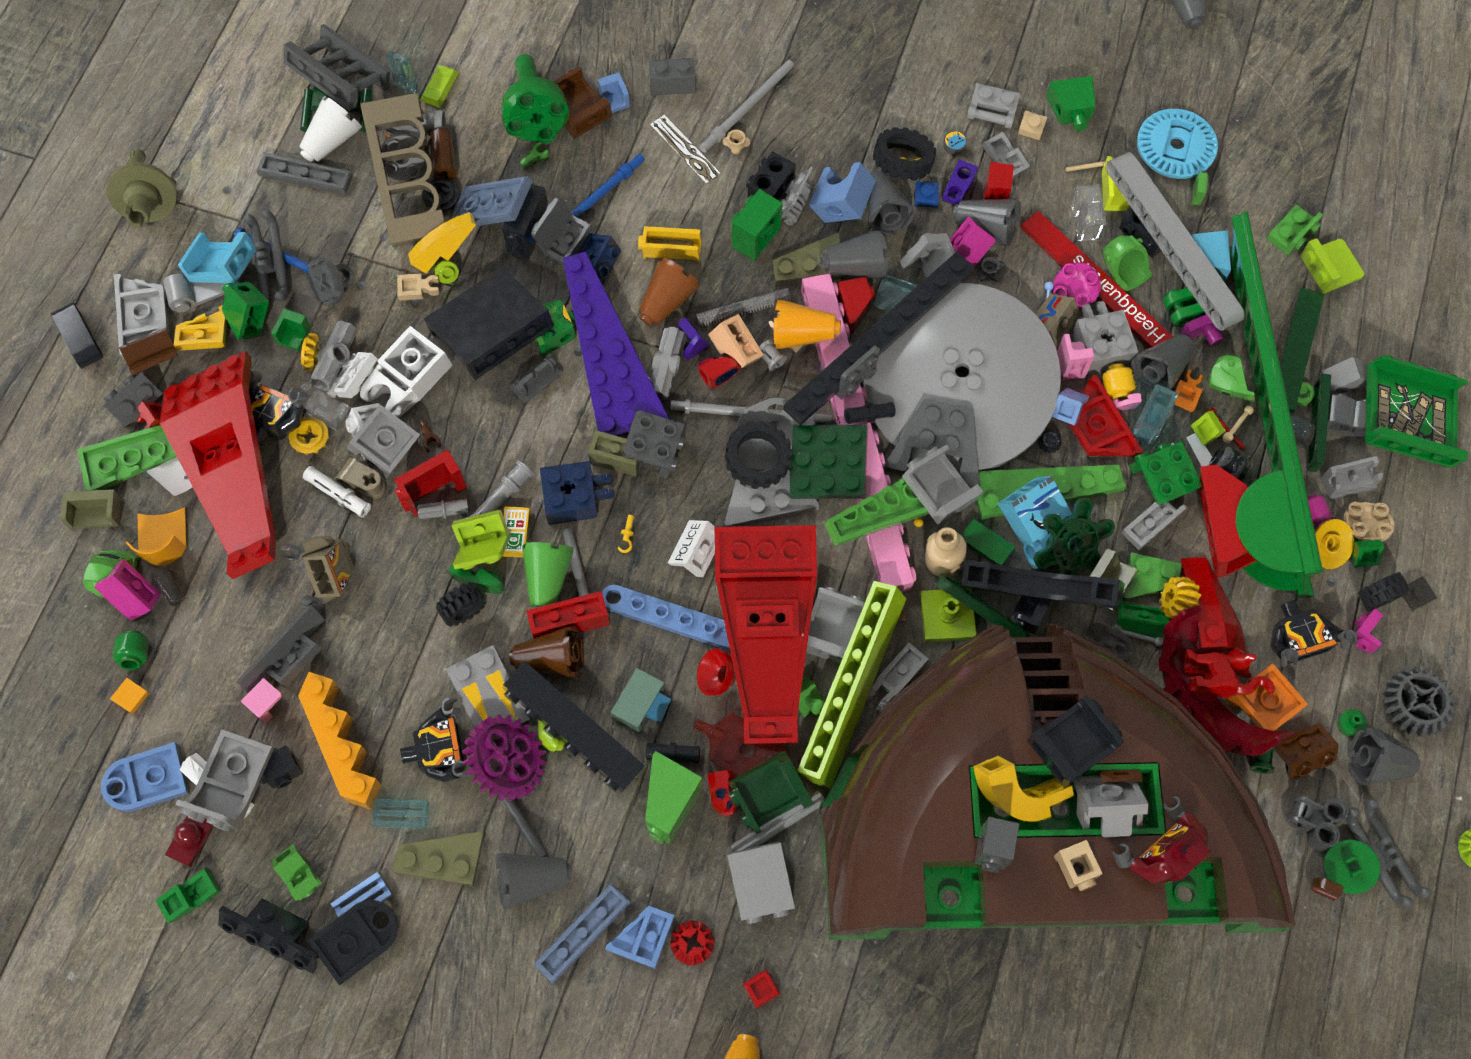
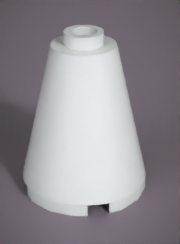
[299,96,362,162]

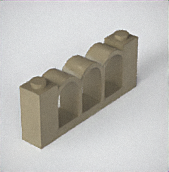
[360,93,449,247]

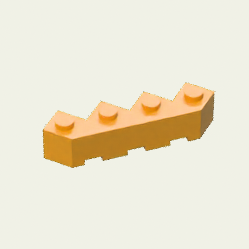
[298,672,382,810]

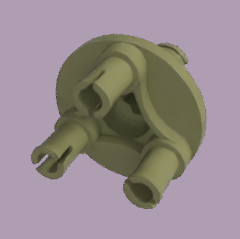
[106,149,177,227]

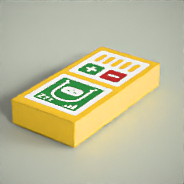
[502,507,530,558]

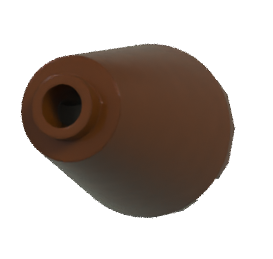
[509,626,584,678]

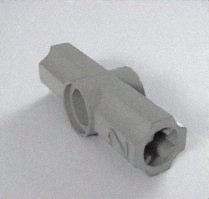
[310,321,356,391]
[651,327,684,401]

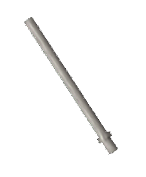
[670,399,832,424]

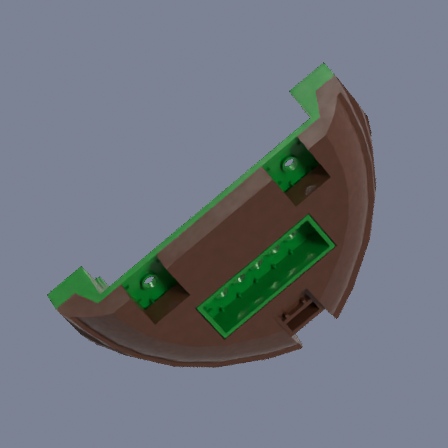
[820,623,1296,940]

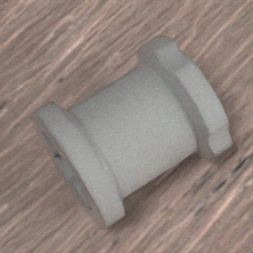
[759,339,787,372]

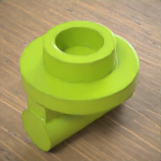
[433,260,459,284]

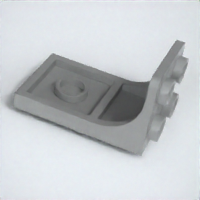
[175,729,274,832]

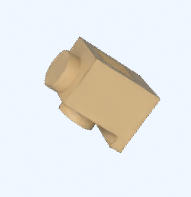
[1054,840,1102,891]

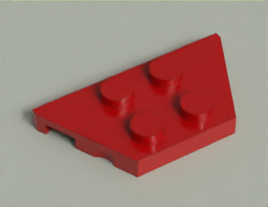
[1068,374,1143,457]

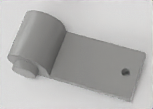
[163,274,240,313]

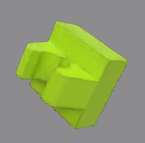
[1191,411,1226,446]

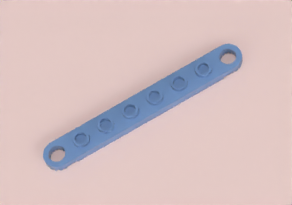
[602,585,730,651]

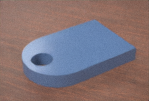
[101,742,189,812]

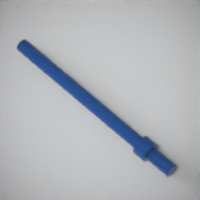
[571,153,645,218]

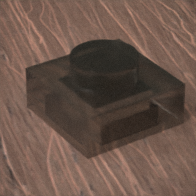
[1402,576,1437,612]

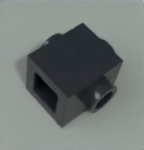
[261,745,303,789]

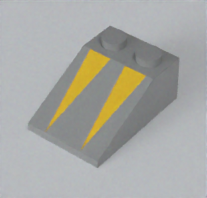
[446,645,531,740]

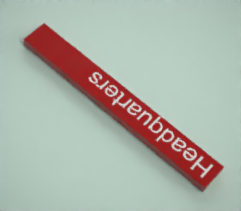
[1021,211,1173,348]

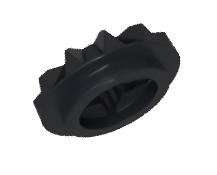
[422,178,460,213]

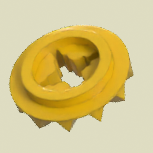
[301,333,320,372]
[289,417,329,455]

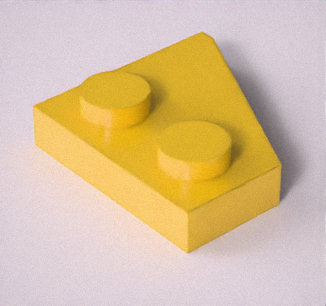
[174,305,228,351]

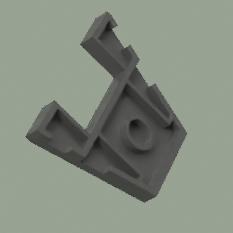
[885,399,981,487]

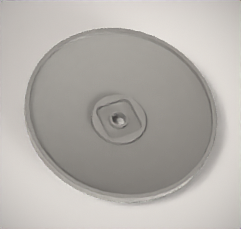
[863,283,1061,473]

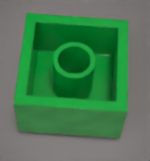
[731,189,783,261]

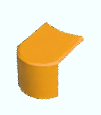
[126,507,187,566]

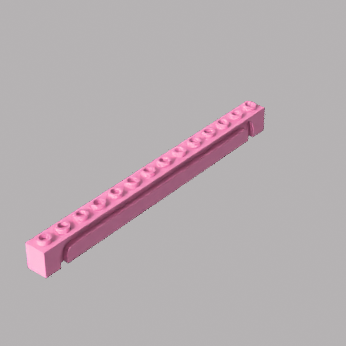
[801,274,916,592]

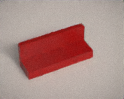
[526,591,610,638]

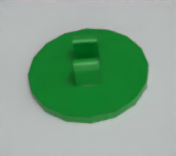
[1323,839,1380,894]

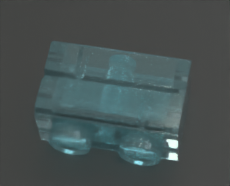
[1132,384,1178,445]

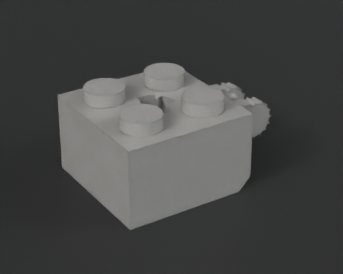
[1073,301,1138,375]

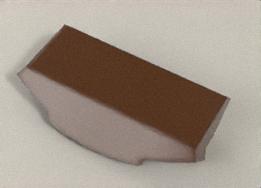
[1099,770,1142,783]

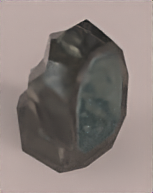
[1290,414,1316,450]

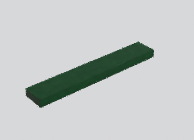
[1280,287,1325,415]

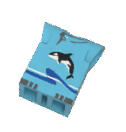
[997,476,1077,569]

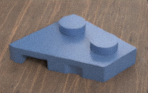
[605,906,675,969]

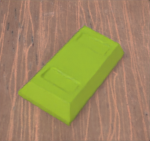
[420,65,459,109]

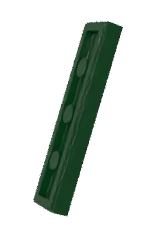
[1307,373,1331,472]
[936,573,1027,637]

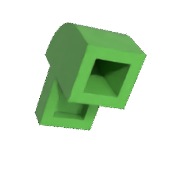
[271,844,322,901]

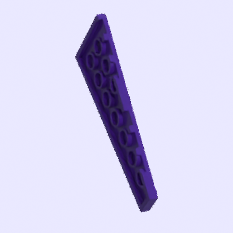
[563,252,670,437]

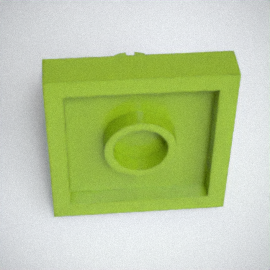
[920,588,976,643]

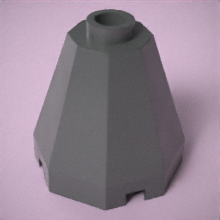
[1348,727,1420,785]

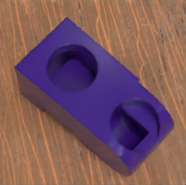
[942,159,978,206]

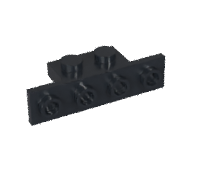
[218,898,318,974]

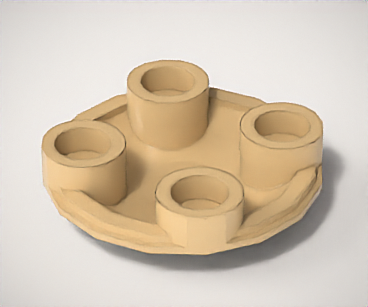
[1343,502,1395,542]

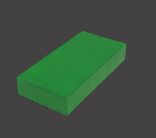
[961,519,1015,565]

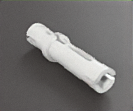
[303,466,371,518]

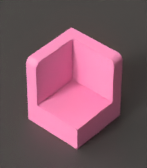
[241,678,282,724]

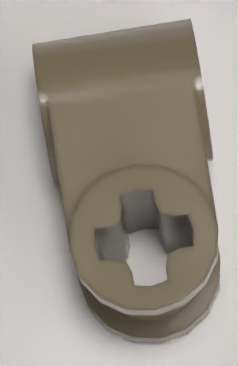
[335,457,386,500]

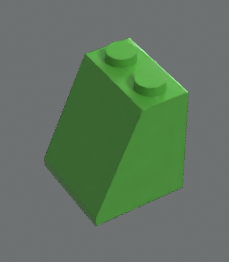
[645,751,703,844]

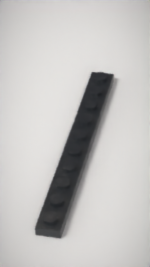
[783,251,974,426]

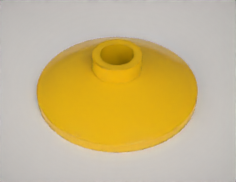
[1315,519,1354,569]

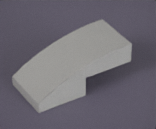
[982,132,1030,177]

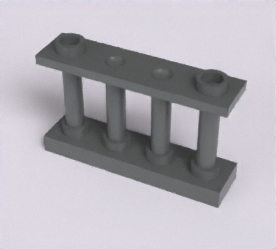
[284,24,390,111]

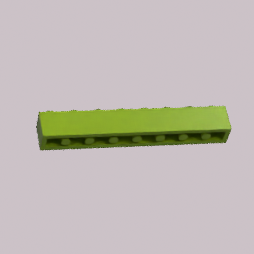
[797,581,906,789]

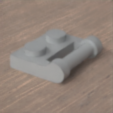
[967,83,1020,129]

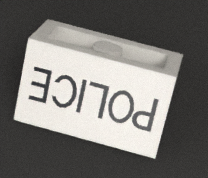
[668,520,715,577]

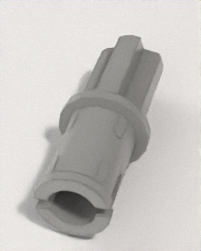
[417,498,469,519]

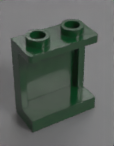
[728,751,814,834]

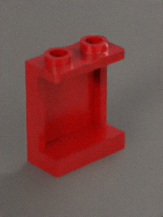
[394,449,467,517]

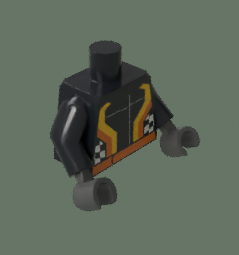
[248,370,308,446]
[1270,600,1357,667]
[400,698,470,783]

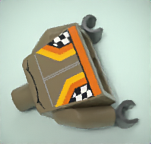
[281,536,353,612]

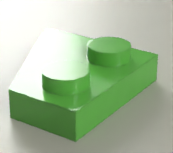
[1122,553,1181,601]

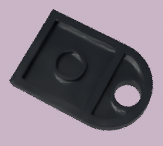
[307,900,398,986]

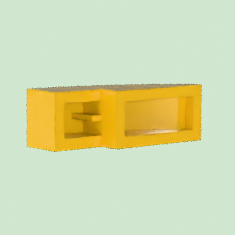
[408,212,476,274]

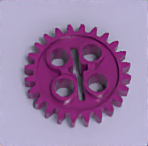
[462,714,547,801]

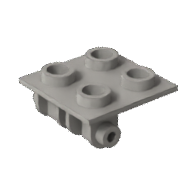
[780,167,813,225]

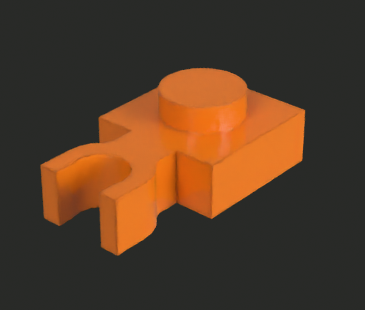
[1170,369,1203,412]

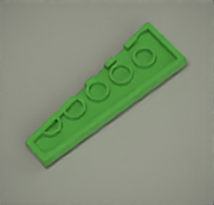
[77,425,177,491]
[971,465,1126,520]
[824,478,929,547]

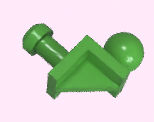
[798,675,825,717]

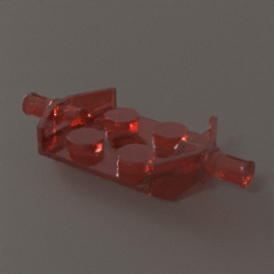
[693,711,800,776]

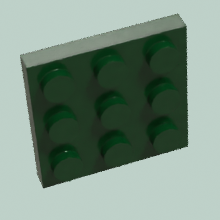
[789,425,868,499]

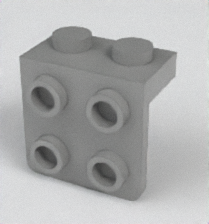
[900,233,955,278]

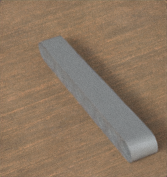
[1106,152,1245,331]

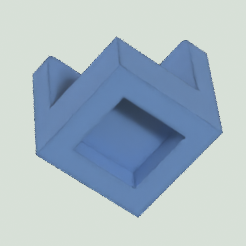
[598,72,630,113]
[1052,388,1089,425]

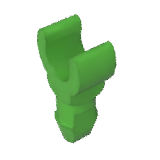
[520,142,549,168]

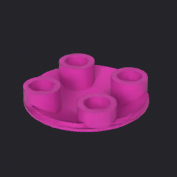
[1053,263,1101,310]

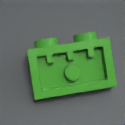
[1266,205,1323,256]

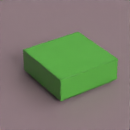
[1191,172,1208,206]

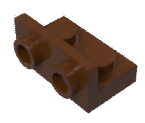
[1276,722,1339,780]

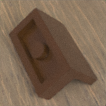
[119,328,178,375]

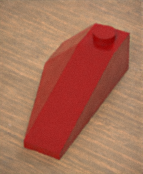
[1180,557,1246,654]

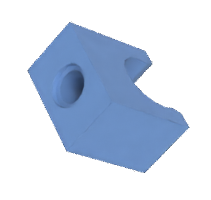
[809,162,876,223]

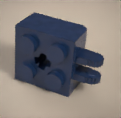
[540,461,615,525]

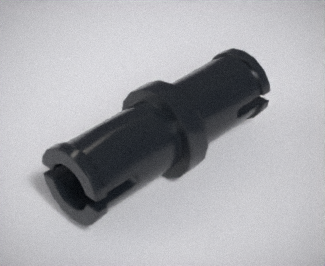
[844,402,896,424]
[646,742,700,763]

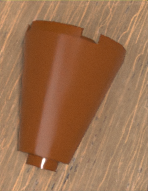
[638,258,700,326]

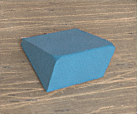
[645,692,671,723]

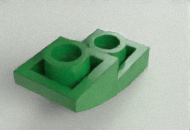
[448,564,504,594]

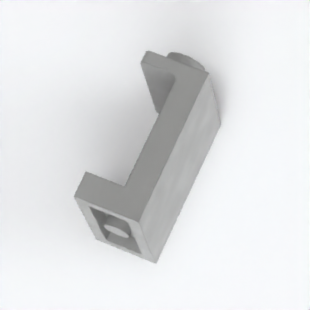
[902,445,984,525]
[802,587,865,664]
[726,842,795,924]

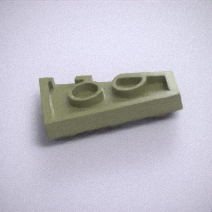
[772,232,845,285]
[393,831,485,886]

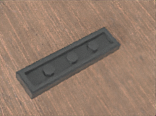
[256,152,353,195]

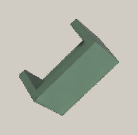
[610,668,665,733]

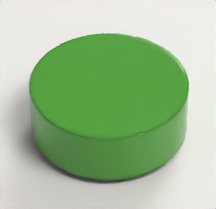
[1297,381,1315,407]

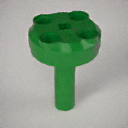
[501,54,569,144]

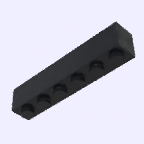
[503,661,645,792]

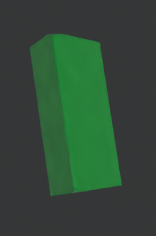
[1115,602,1170,639]

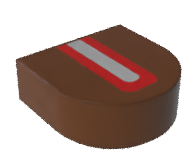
[1310,877,1344,901]

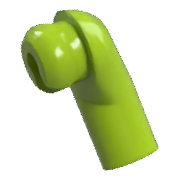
[538,720,565,752]

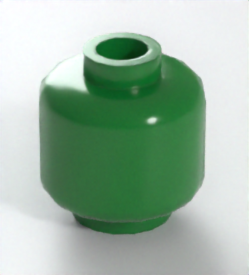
[112,630,150,670]

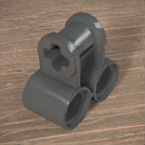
[1286,795,1349,851]

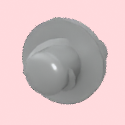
[381,134,424,180]

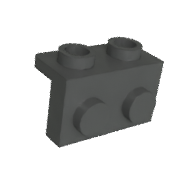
[103,372,162,427]

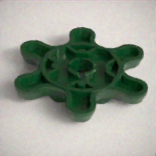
[1033,498,1115,575]

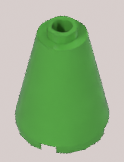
[522,542,574,608]

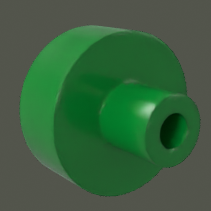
[1337,709,1367,737]

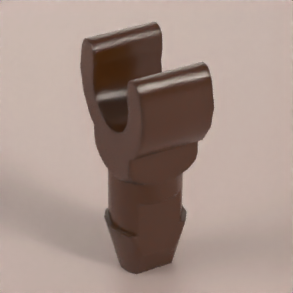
[419,419,441,452]

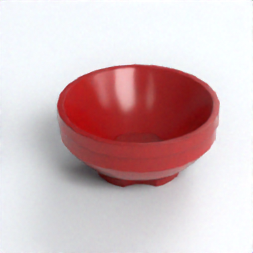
[697,649,735,696]

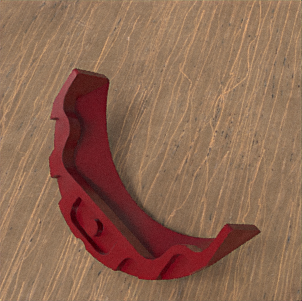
[1159,606,1295,756]

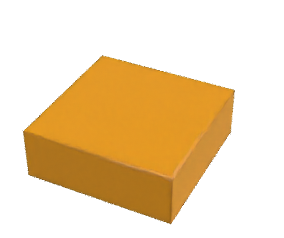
[110,678,150,714]

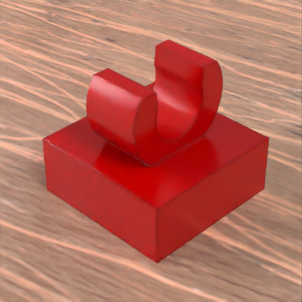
[137,401,162,429]

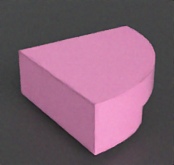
[1113,393,1142,410]

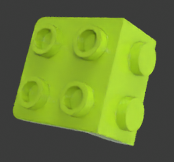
[1300,238,1364,293]
[452,509,511,570]

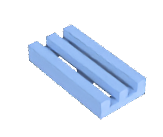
[330,872,393,917]

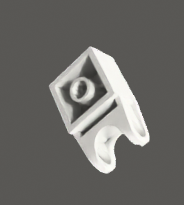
[360,326,452,418]

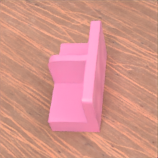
[1057,334,1094,381]

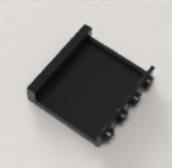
[424,266,554,380]

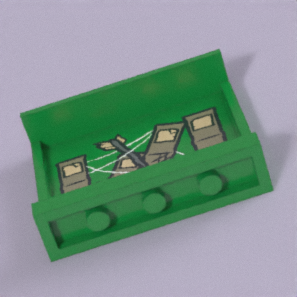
[1365,355,1468,468]

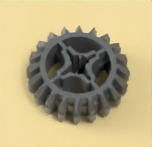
[1381,666,1457,737]

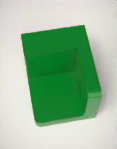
[271,309,311,351]

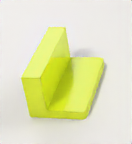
[1102,156,1129,211]

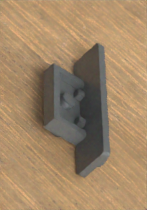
[237,605,325,693]

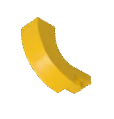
[973,756,1074,822]

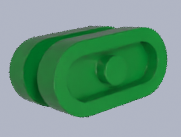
[1163,287,1206,327]

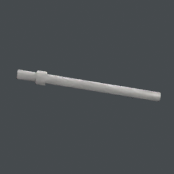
[699,60,794,153]

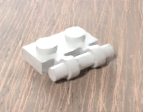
[327,352,378,398]

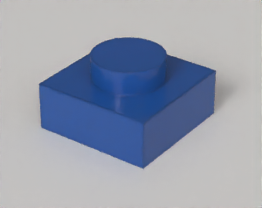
[914,181,939,208]

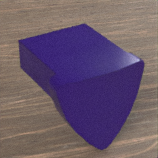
[678,317,710,360]

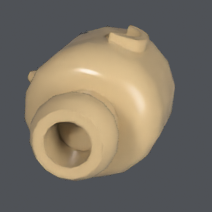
[925,527,967,577]

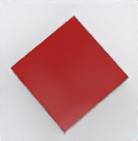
[742,969,780,1009]

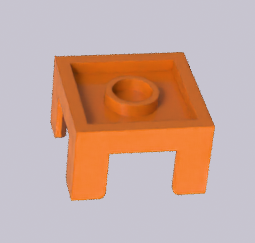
[1225,664,1308,730]

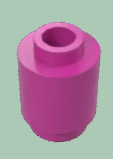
[1307,494,1333,530]

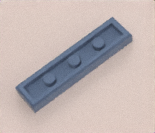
[534,883,631,984]

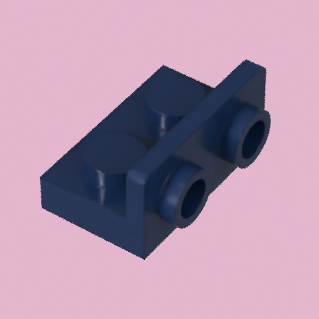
[578,233,621,285]

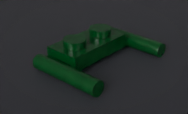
[300,87,372,132]

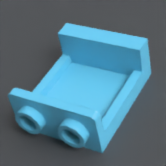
[178,232,257,283]

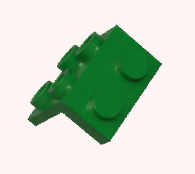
[1128,441,1201,505]

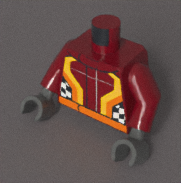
[1112,796,1211,884]

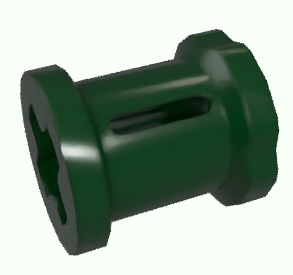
[1249,746,1277,774]

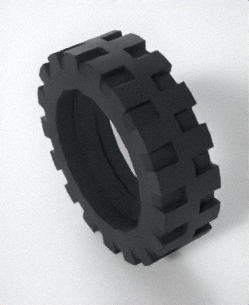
[873,127,937,181]
[724,421,792,489]

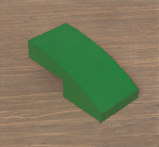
[155,868,222,923]

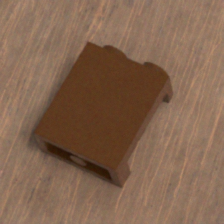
[553,67,612,139]

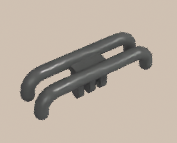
[244,210,288,302]
[1346,798,1431,908]

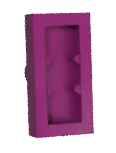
[1180,314,1224,347]

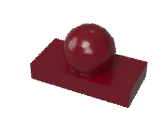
[165,816,214,868]

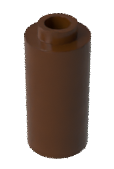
[429,128,457,180]

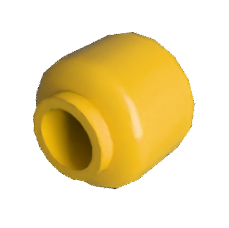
[1102,363,1136,400]

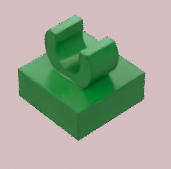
[1352,539,1385,568]

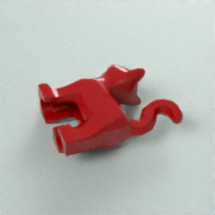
[1183,648,1275,698]

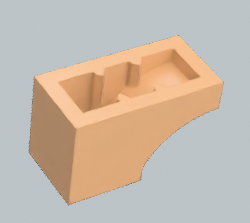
[708,314,764,368]

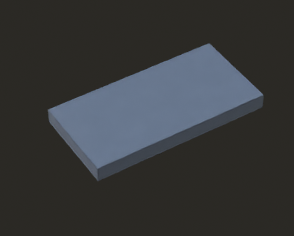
[450,176,533,226]

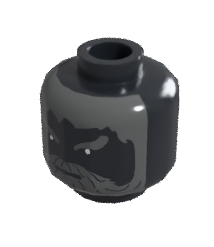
[1209,447,1249,481]

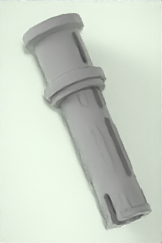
[469,460,534,517]

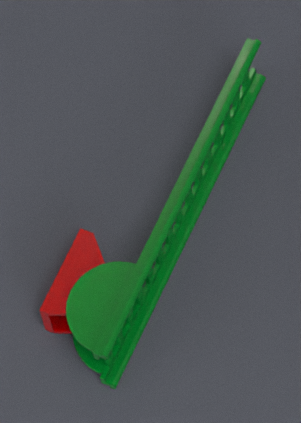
[1199,212,1323,598]

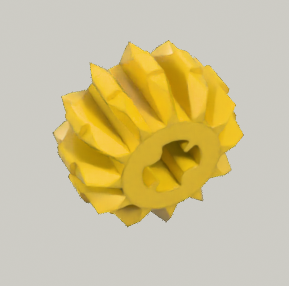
[1159,577,1201,619]

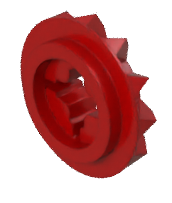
[670,920,714,966]

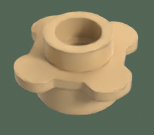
[723,130,750,154]

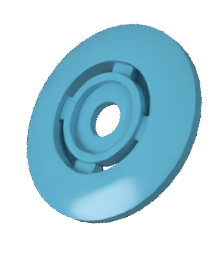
[1137,109,1218,179]

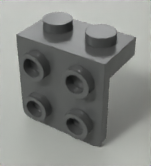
[531,197,593,265]
[836,345,880,400]
[623,411,685,479]

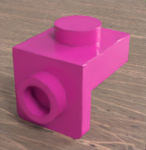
[1354,609,1383,654]

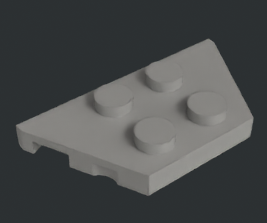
[114,274,170,359]
[725,469,819,527]

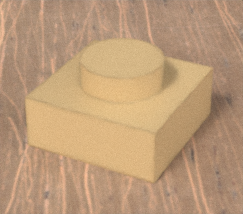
[1018,111,1047,140]

